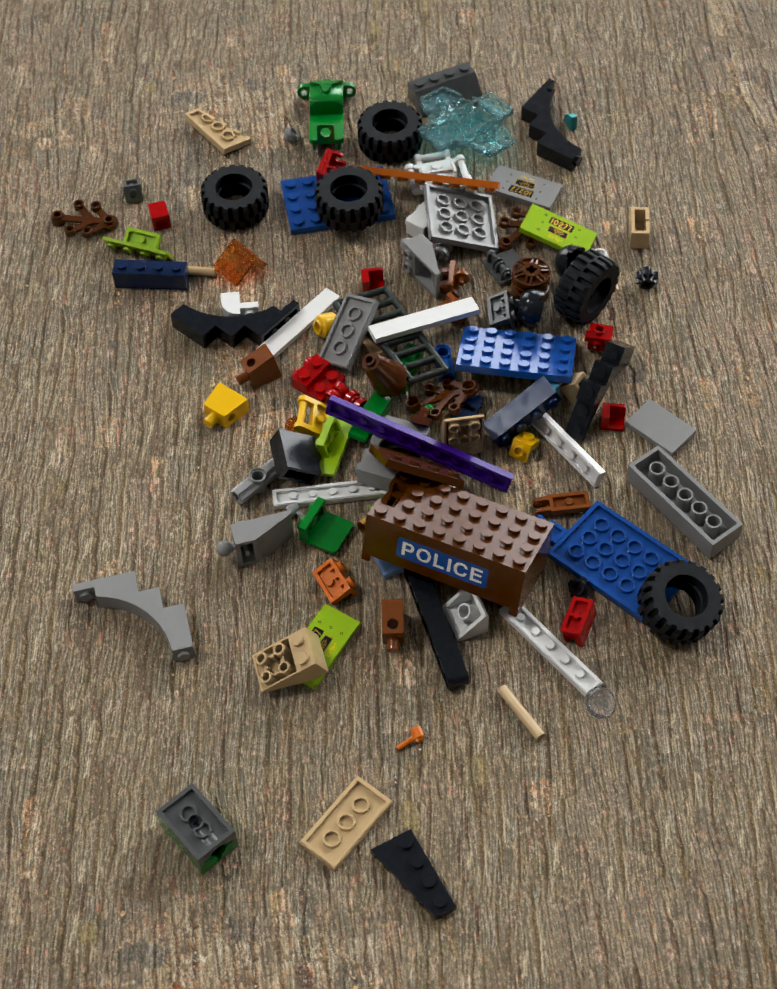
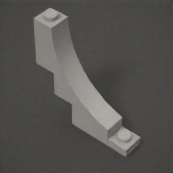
[72,571,196,661]

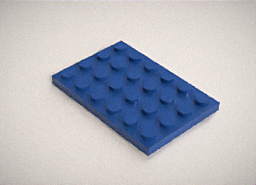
[281,166,396,235]
[455,326,577,383]
[547,500,689,626]

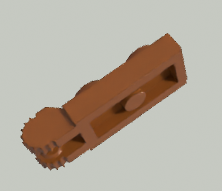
[532,490,591,518]

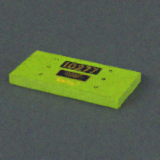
[518,204,598,251]
[302,604,361,690]

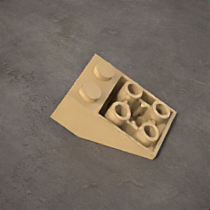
[440,414,484,455]
[252,627,329,693]

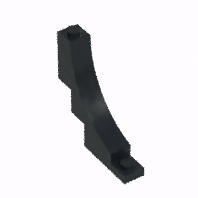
[521,79,582,171]
[170,300,300,349]

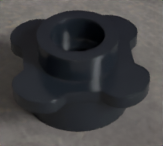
[568,577,590,598]

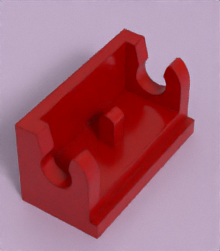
[316,148,346,183]
[560,596,596,647]

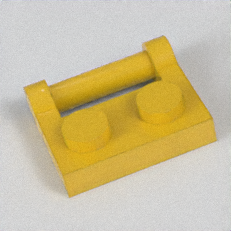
[294,395,328,438]

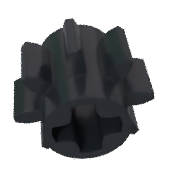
[636,266,658,289]

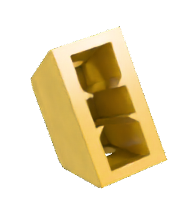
[203,382,250,428]

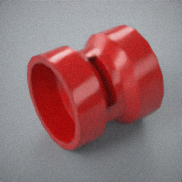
[324,382,350,404]
[343,390,368,408]

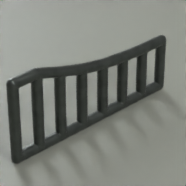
[332,286,449,385]

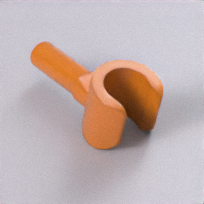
[396,726,424,751]

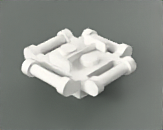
[404,149,472,195]

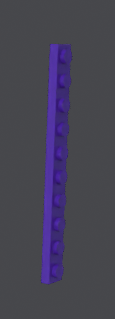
[325,395,514,493]

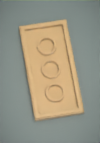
[299,775,393,872]

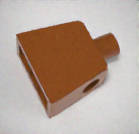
[235,344,282,388]
[382,599,404,653]

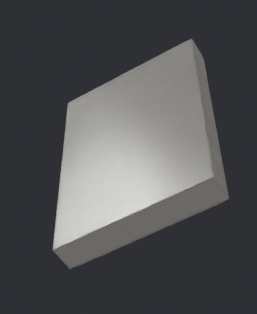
[625,399,696,457]

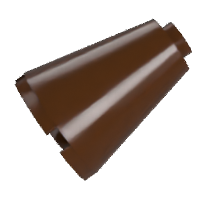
[362,352,408,398]

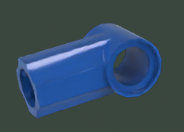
[434,344,455,382]

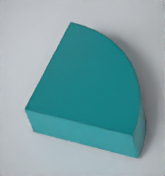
[563,113,577,131]

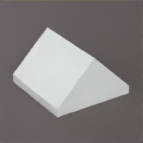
[442,590,489,641]

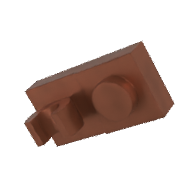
[410,406,433,427]

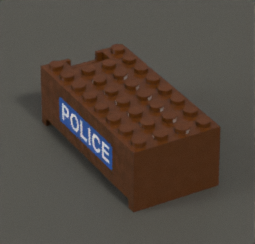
[361,471,554,617]

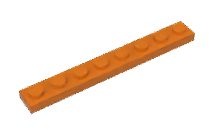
[359,165,501,193]

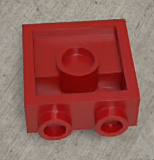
[291,354,346,403]

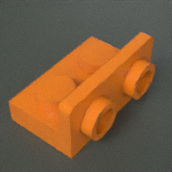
[312,558,359,606]

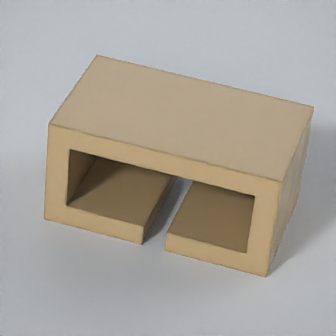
[629,207,650,249]

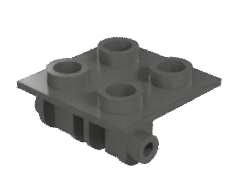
[482,248,521,285]

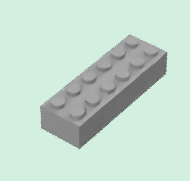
[626,445,743,559]

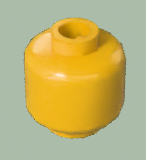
[313,312,336,338]

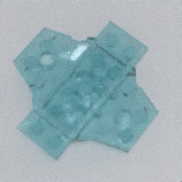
[418,86,515,158]

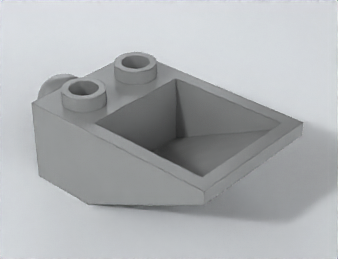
[400,233,440,300]
[216,510,294,567]

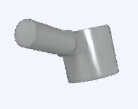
[286,503,305,518]

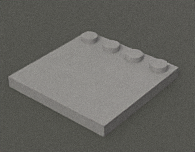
[423,183,499,252]

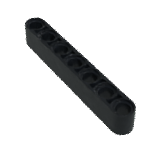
[403,568,470,690]

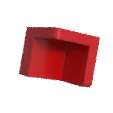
[148,201,171,231]
[361,267,384,292]
[600,402,626,432]

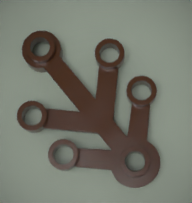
[51,199,118,238]
[498,207,547,252]
[405,378,479,421]

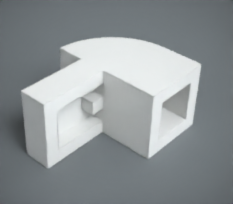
[221,292,260,316]

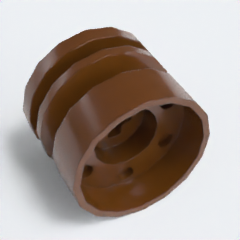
[511,257,551,302]

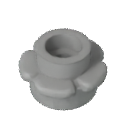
[284,127,299,143]

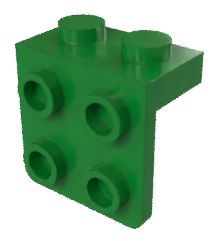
[297,497,353,555]

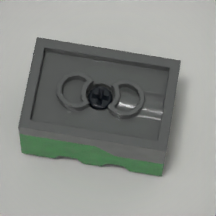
[156,783,239,875]

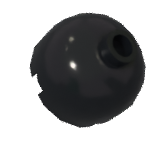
[554,245,585,278]
[513,289,545,327]

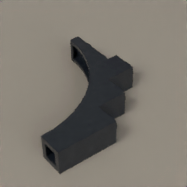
[565,340,635,441]

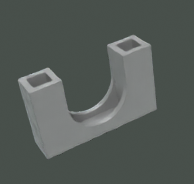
[355,415,430,491]

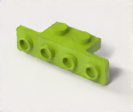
[102,227,173,261]
[316,415,352,477]

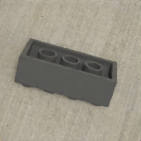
[408,62,482,118]

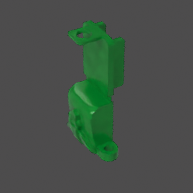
[297,79,356,150]

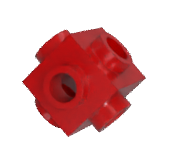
[584,323,613,352]

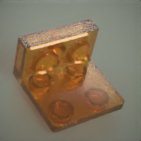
[213,238,267,287]

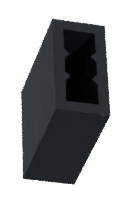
[269,429,322,485]

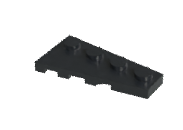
[370,829,456,920]

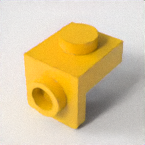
[509,432,540,463]

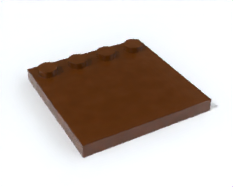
[369,444,465,489]

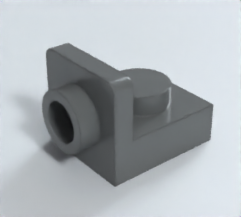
[123,178,143,203]

